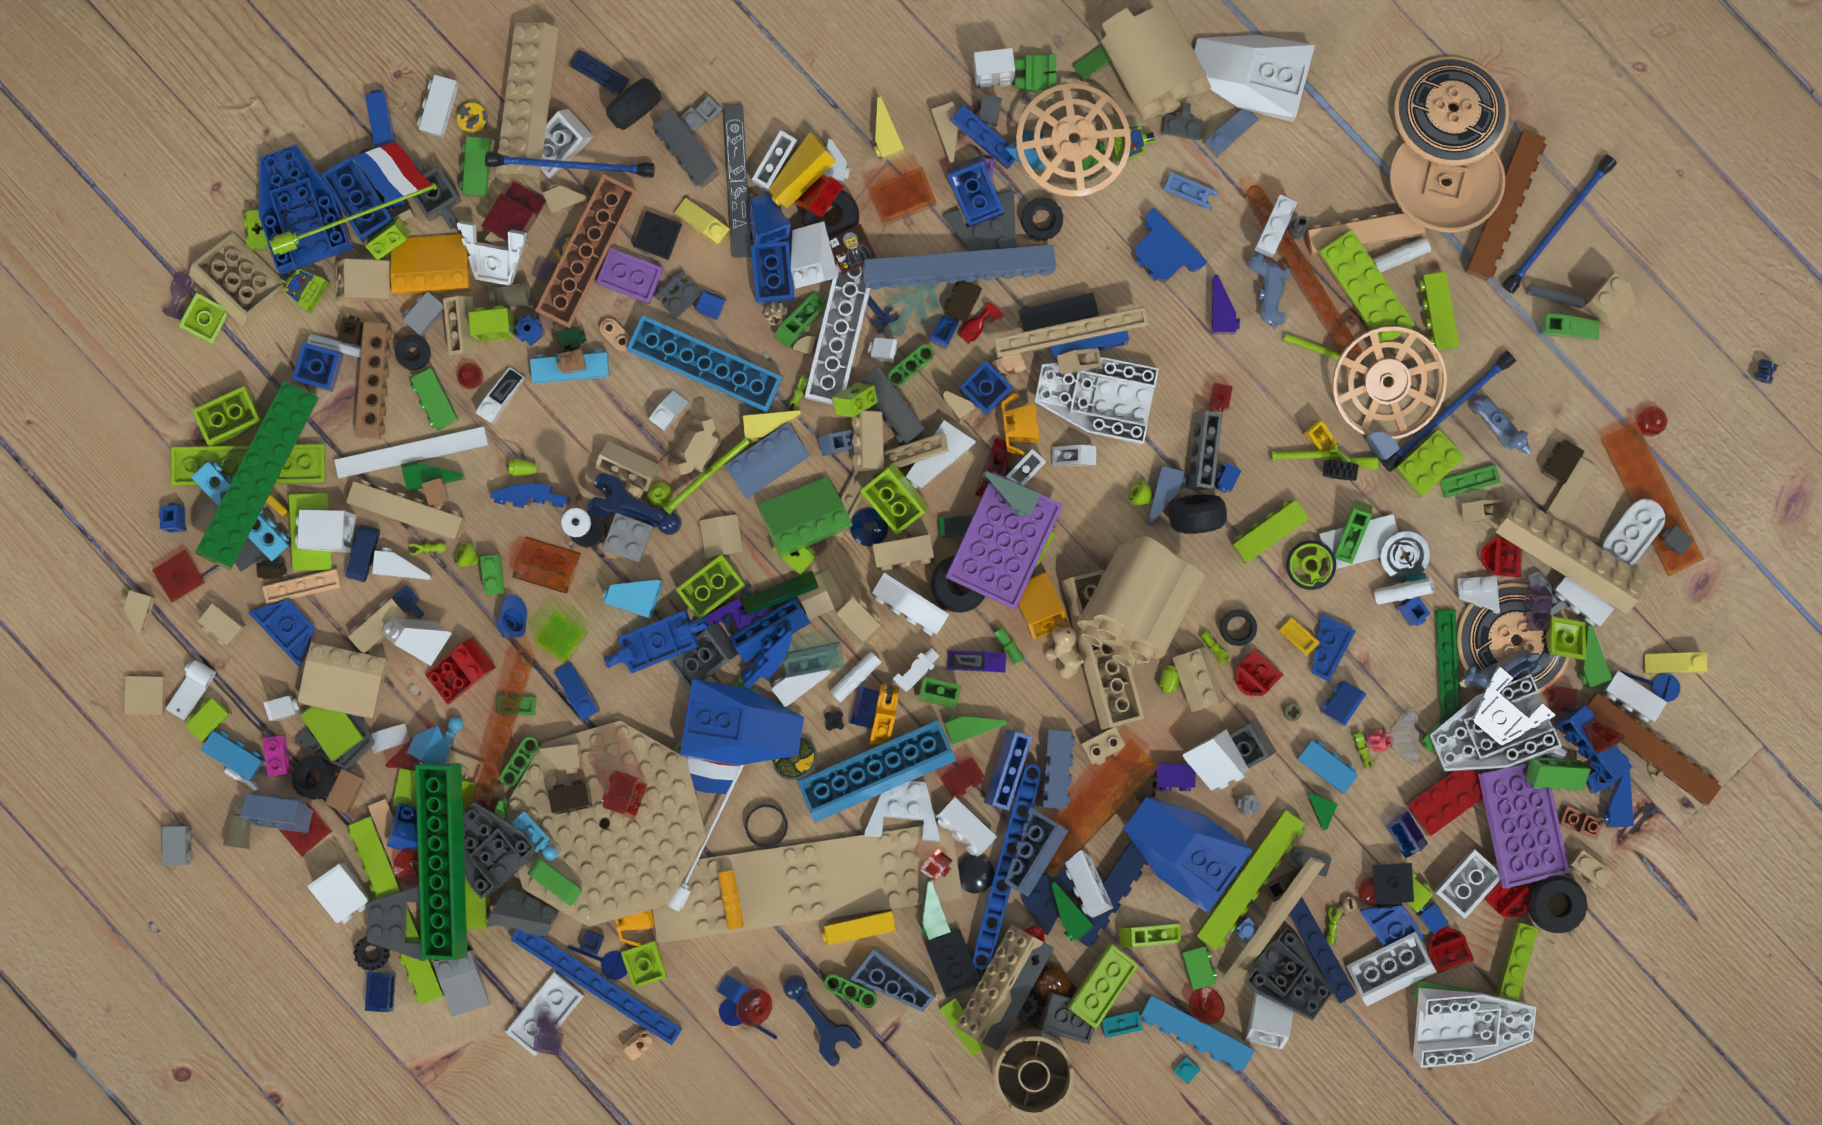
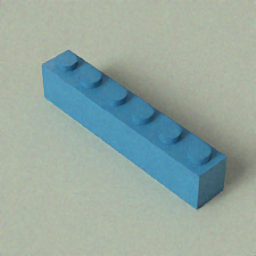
[1140,994,1255,1072]

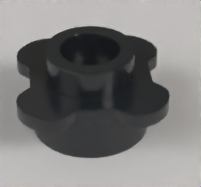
[824,711,844,731]

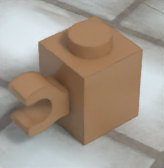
[556,349,587,375]
[422,477,449,508]

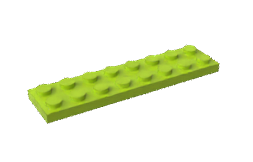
[171,444,326,486]

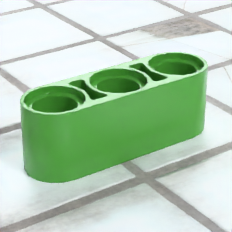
[888,344,934,388]
[500,737,540,787]
[527,858,583,906]
[824,973,877,1008]

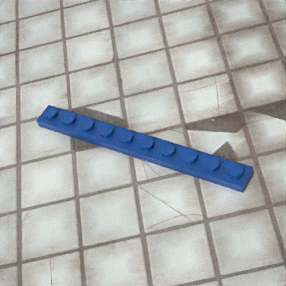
[510,929,683,1045]

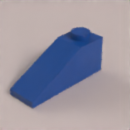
[554,662,600,721]
[1603,769,1634,828]

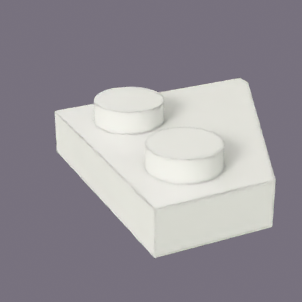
[1457,576,1500,614]

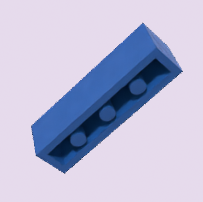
[729,598,810,662]
[983,730,1032,811]

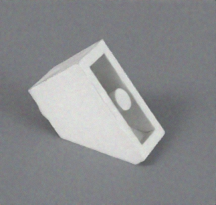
[823,139,850,184]
[868,338,898,363]
[649,391,688,432]
[1052,445,1096,466]
[264,696,300,721]

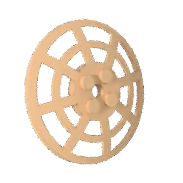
[1016,83,1131,198]
[1332,326,1447,439]

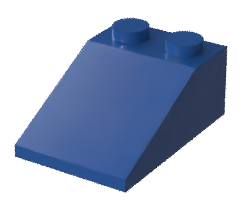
[947,155,1004,226]

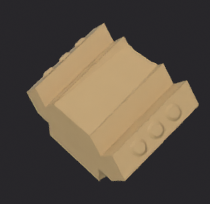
[667,415,721,475]

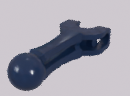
[587,473,682,535]
[783,975,862,1067]

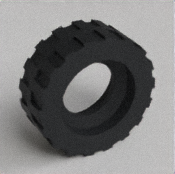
[1021,197,1064,241]
[291,755,336,800]

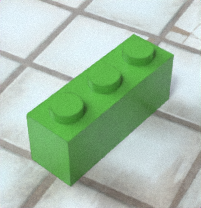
[460,137,492,198]
[410,368,459,431]
[1525,758,1590,791]

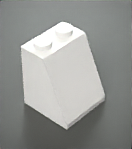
[295,510,356,553]
[382,618,452,666]
[1182,729,1249,791]
[307,862,372,924]
[1244,992,1293,1049]

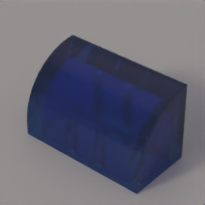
[849,686,879,729]
[1385,811,1428,859]
[365,971,396,1012]

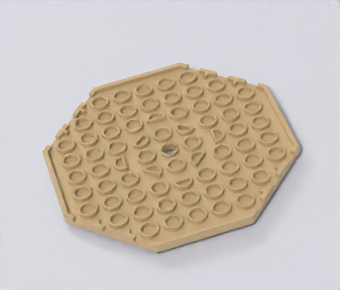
[507,721,707,927]

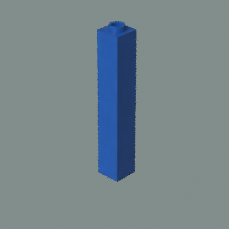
[365,89,407,209]

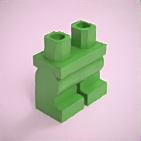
[1014,54,1056,94]

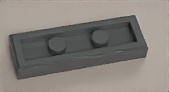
[1526,285,1587,309]

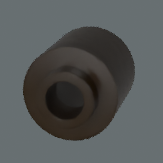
[256,560,286,580]

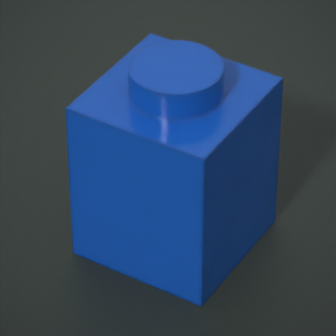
[1417,903,1449,934]

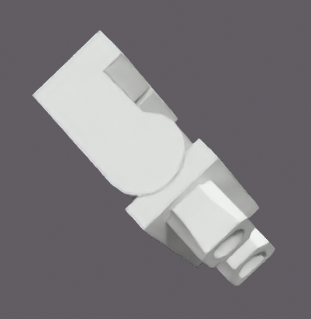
[892,648,939,693]

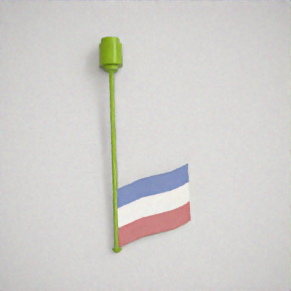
[269,142,437,255]

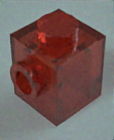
[1208,383,1233,413]
[1547,686,1578,711]
[920,849,953,882]

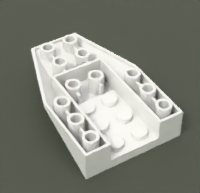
[1194,35,1315,123]
[1035,357,1159,446]
[1430,674,1562,771]
[1413,988,1536,1068]

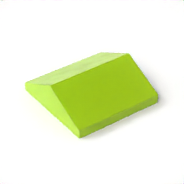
[178,293,229,344]
[1545,616,1586,660]
[621,941,668,989]

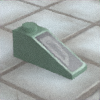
[982,471,1040,518]

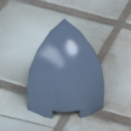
[1367,432,1400,460]

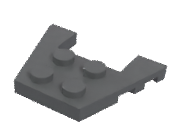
[943,190,1016,251]
[295,714,375,770]
[367,886,426,961]

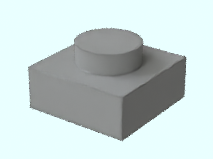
[695,96,723,124]
[679,107,705,134]

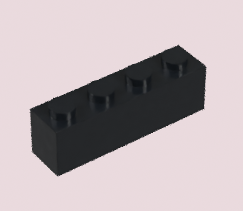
[1018,292,1099,332]

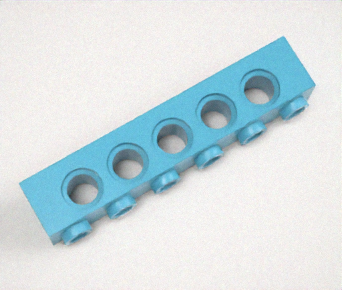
[191,461,291,561]

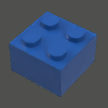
[292,343,344,392]
[959,361,1013,416]

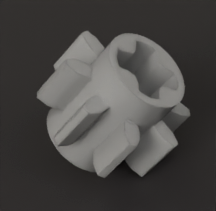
[1236,795,1261,816]

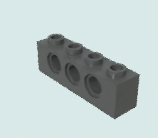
[1187,410,1223,491]

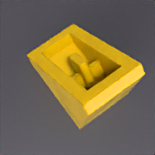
[1303,419,1337,451]

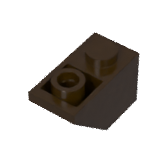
[1264,864,1313,902]

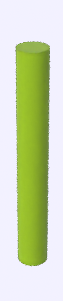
[1283,333,1340,359]

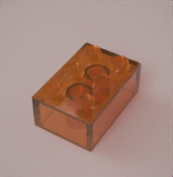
[869,167,936,227]

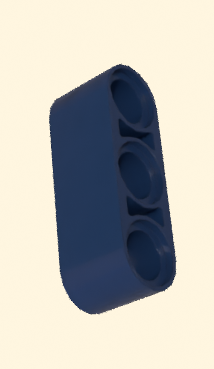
[345,524,380,583]

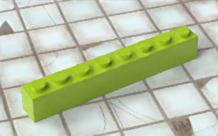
[1195,810,1305,950]

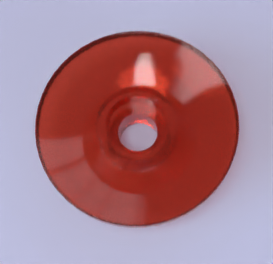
[393,848,419,886]
[1189,987,1225,1025]
[736,988,772,1026]

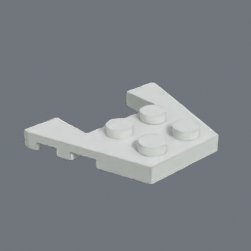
[457,221,527,286]
[1472,665,1555,745]
[865,781,940,842]

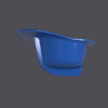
[496,595,527,638]

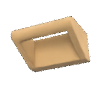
[943,391,975,423]

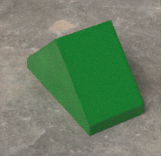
[1307,793,1337,831]

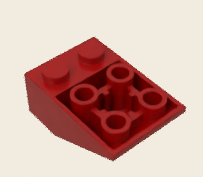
[425,637,496,705]

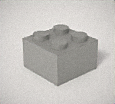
[603,513,654,563]

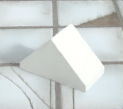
[371,724,411,753]

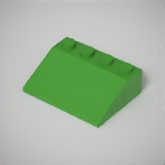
[757,477,852,558]

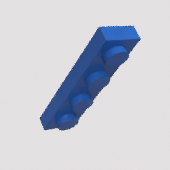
[950,105,1015,169]

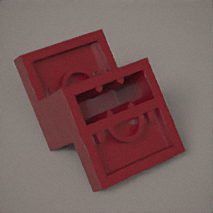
[481,181,546,242]

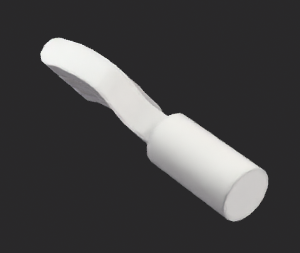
[224,767,260,790]

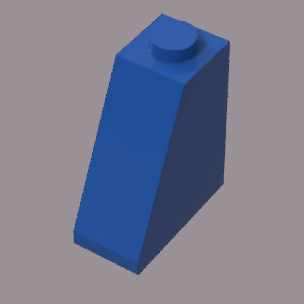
[749,194,791,249]

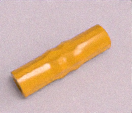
[718,870,745,930]

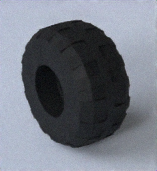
[606,78,661,130]
[802,189,859,244]
[1169,494,1227,534]
[931,556,985,613]
[1528,875,1588,933]

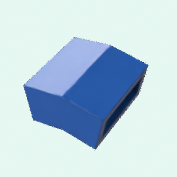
[695,290,727,321]

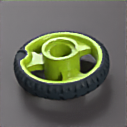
[1286,540,1336,590]

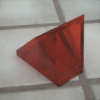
[1583,718,1626,753]

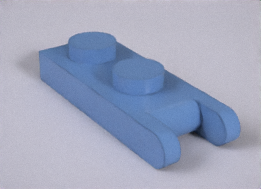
[1163,172,1218,210]

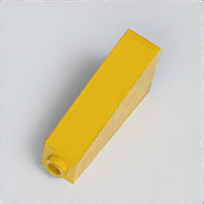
[769,132,836,208]
[822,909,896,946]

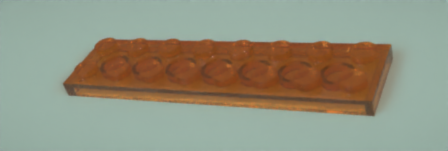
[1600,422,1704,576]
[1045,740,1160,878]

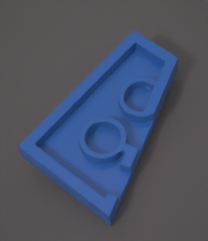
[1312,613,1356,682]

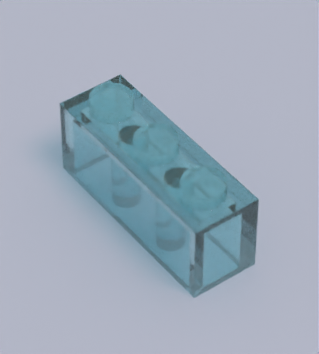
[783,642,844,678]

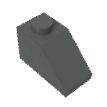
[979,94,1002,129]

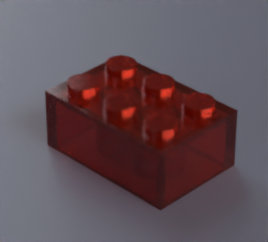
[602,770,648,821]

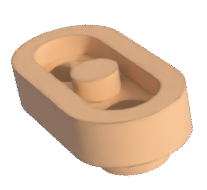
[600,319,631,352]

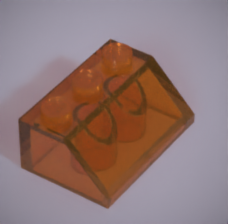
[512,537,581,594]

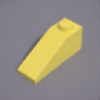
[873,97,904,161]
[674,198,731,248]
[743,410,801,443]
[1644,652,1708,673]

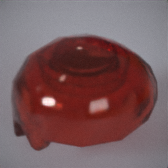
[1636,406,1668,437]
[1358,877,1381,906]

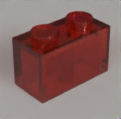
[940,757,985,798]

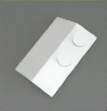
[1065,850,1113,918]

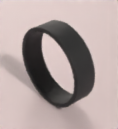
[745,805,788,847]

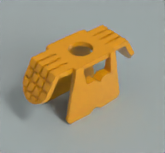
[1001,393,1039,457]
[615,909,655,946]

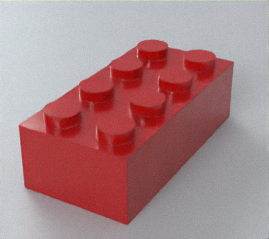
[1404,769,1483,836]

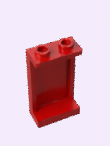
[794,174,843,218]

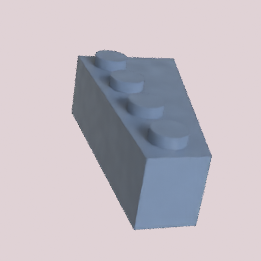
[1042,730,1075,809]
[1005,807,1068,897]
[850,946,937,1012]

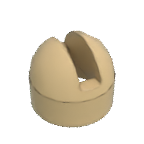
[1341,896,1358,912]

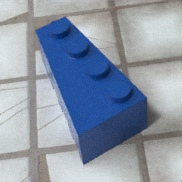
[1552,705,1633,783]

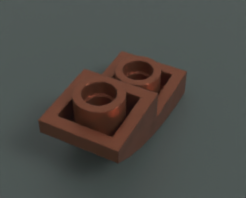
[1559,805,1603,839]

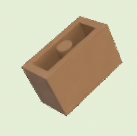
[325,769,366,814]

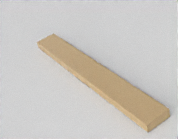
[994,306,1149,358]
[1223,857,1325,985]

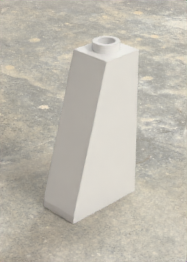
[906,420,976,489]

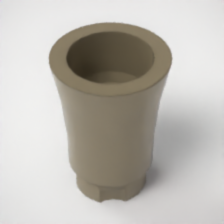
[489,280,532,307]
[223,808,251,849]

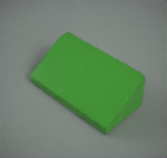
[1073,45,1112,82]

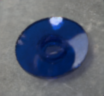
[850,508,888,546]

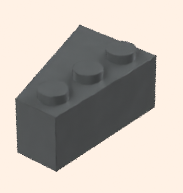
[487,885,559,937]

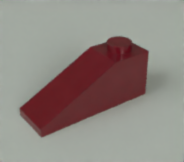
[975,438,1013,497]

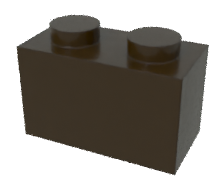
[943,280,982,324]
[1542,439,1585,485]
[548,780,593,815]

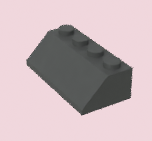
[654,108,720,188]
[861,367,925,444]

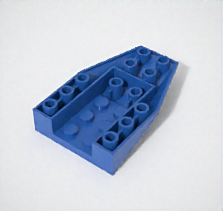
[259,145,354,275]
[680,678,804,766]
[1123,796,1253,913]

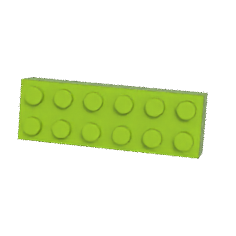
[1316,229,1415,343]

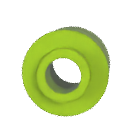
[1158,665,1180,695]

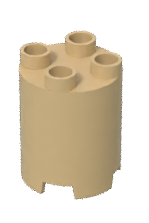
[1096,0,1211,120]
[992,1028,1074,1117]

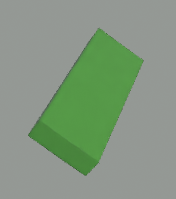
[1440,464,1501,498]

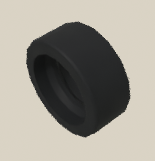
[1220,609,1257,646]

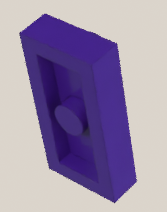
[705,599,743,625]
[732,607,772,631]

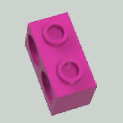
[262,736,291,777]

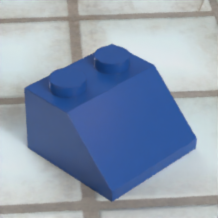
[1321,681,1367,726]

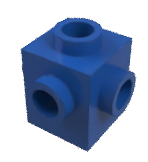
[514,315,545,346]

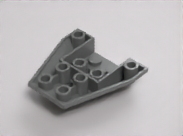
[463,802,537,899]
[1244,927,1333,1021]

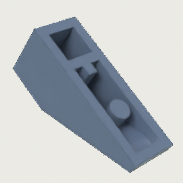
[1204,109,1259,158]
[818,430,854,456]
[1147,466,1187,524]

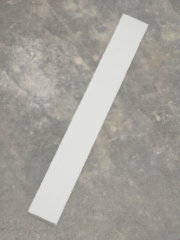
[334,427,489,479]

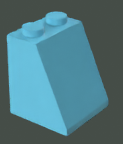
[603,580,663,619]

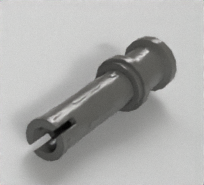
[1287,216,1309,239]

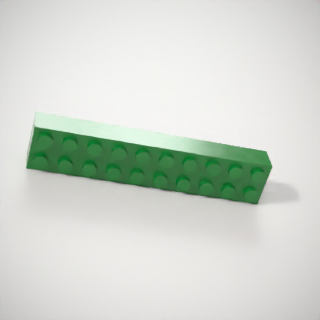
[195,381,319,571]
[415,762,468,961]

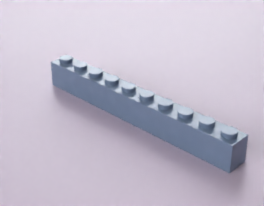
[862,245,1056,290]

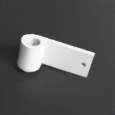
[166,660,216,722]

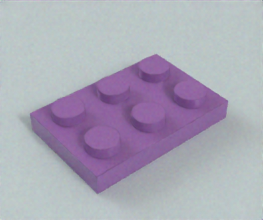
[596,248,664,304]

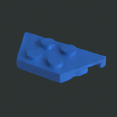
[248,599,316,667]
[1360,904,1424,947]

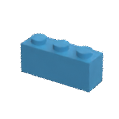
[201,729,265,781]
[1296,739,1358,794]

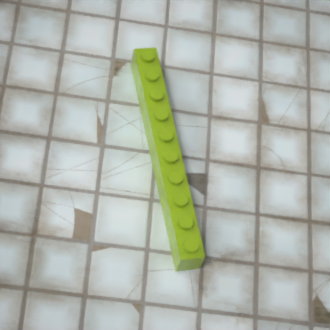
[348,816,444,1005]

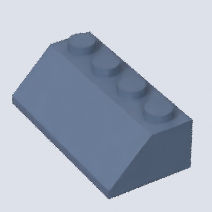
[724,423,810,499]

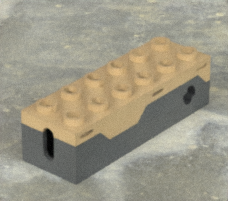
[956,924,1054,1050]

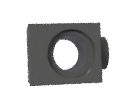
[1660,525,1694,556]

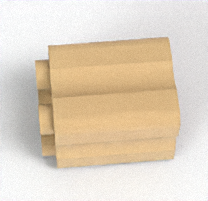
[1077,536,1206,668]

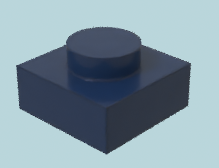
[579,930,605,955]

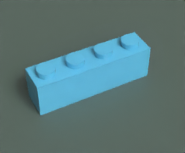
[530,350,610,384]

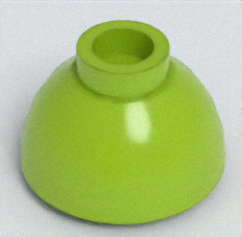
[1128,480,1154,506]
[646,482,673,508]
[454,542,479,568]

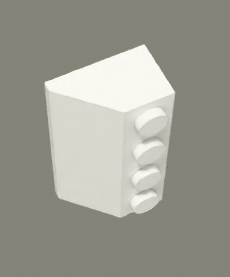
[872,573,949,636]
[1346,932,1436,1006]

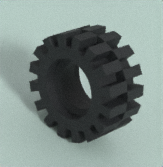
[1322,460,1359,481]
[353,936,390,971]

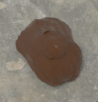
[1035,961,1077,1008]

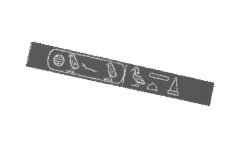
[724,105,752,258]

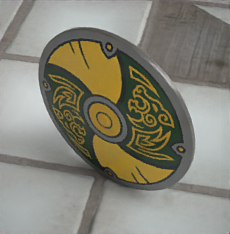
[773,737,817,780]

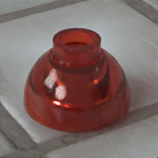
[457,363,483,389]

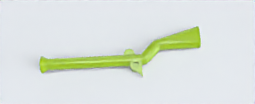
[663,438,750,515]
[1272,442,1378,470]

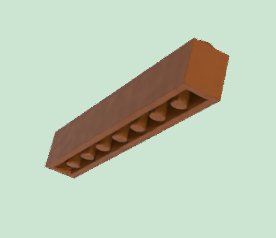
[1465,129,1547,281]
[1586,693,1722,805]

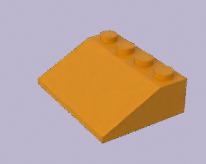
[390,234,471,296]

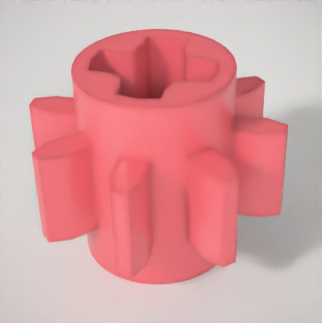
[1368,729,1392,752]

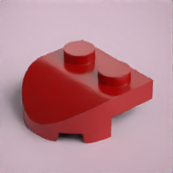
[1481,537,1523,578]
[1235,649,1283,696]
[1484,880,1530,918]
[1429,927,1474,974]

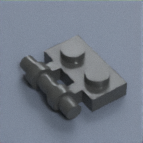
[654,269,702,319]

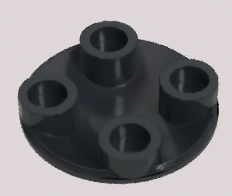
[958,855,995,894]

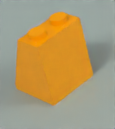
[1018,572,1069,641]

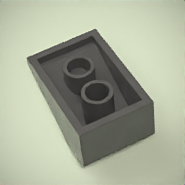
[668,624,739,690]
[1229,718,1277,768]

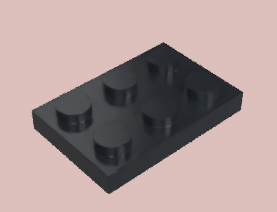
[924,929,981,998]

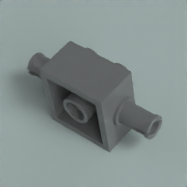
[413,159,462,229]

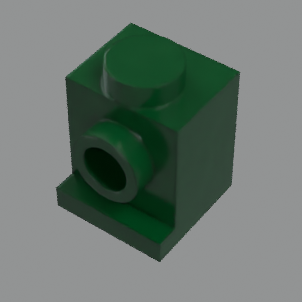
[556,326,587,353]

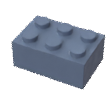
[240,792,313,833]

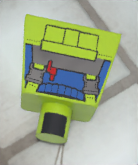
[1112,125,1155,165]
[280,269,330,314]

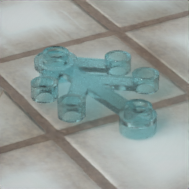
[887,283,941,337]

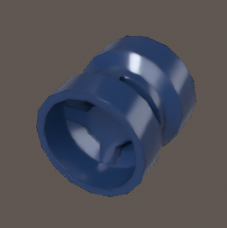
[1753,359,1778,384]

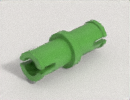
[993,627,1025,665]

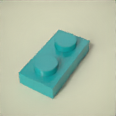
[1101,1010,1143,1038]

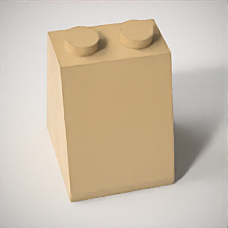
[335,259,392,302]
[1583,271,1636,331]

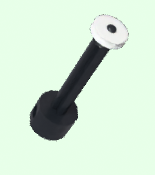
[561,507,607,549]

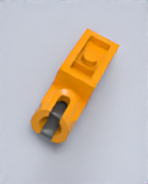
[869,684,900,746]

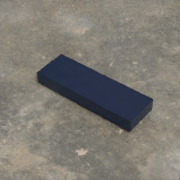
[570,50,629,96]

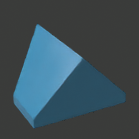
[1005,131,1044,169]
[407,725,450,763]

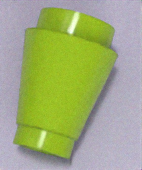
[508,458,536,477]

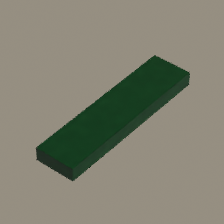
[741,571,819,616]

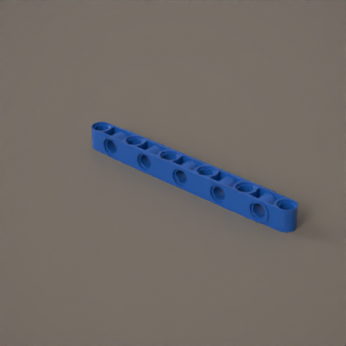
[973,764,1041,969]

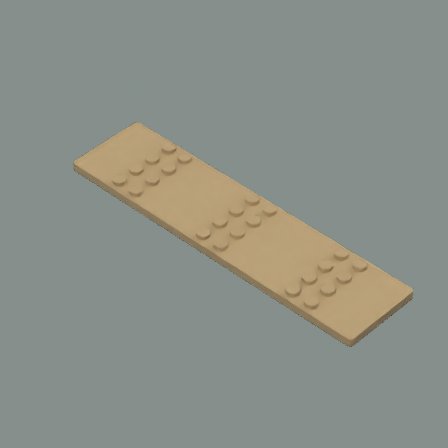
[652,824,962,943]

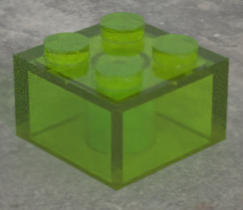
[533,610,589,664]

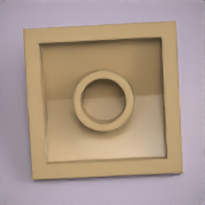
[700,515,743,558]
[799,569,844,620]

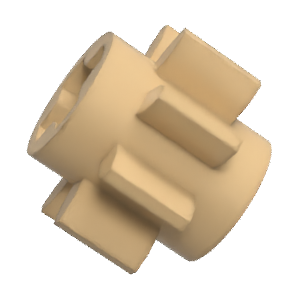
[764,302,788,326]

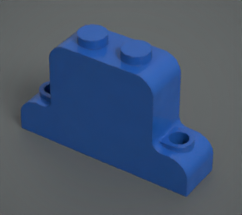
[1134,208,1208,282]

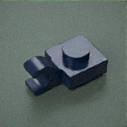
[392,585,425,619]

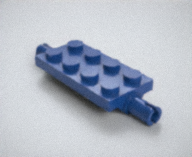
[604,610,709,674]

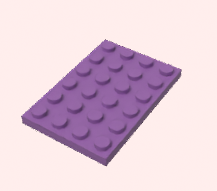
[945,472,1063,610]
[1478,762,1570,889]

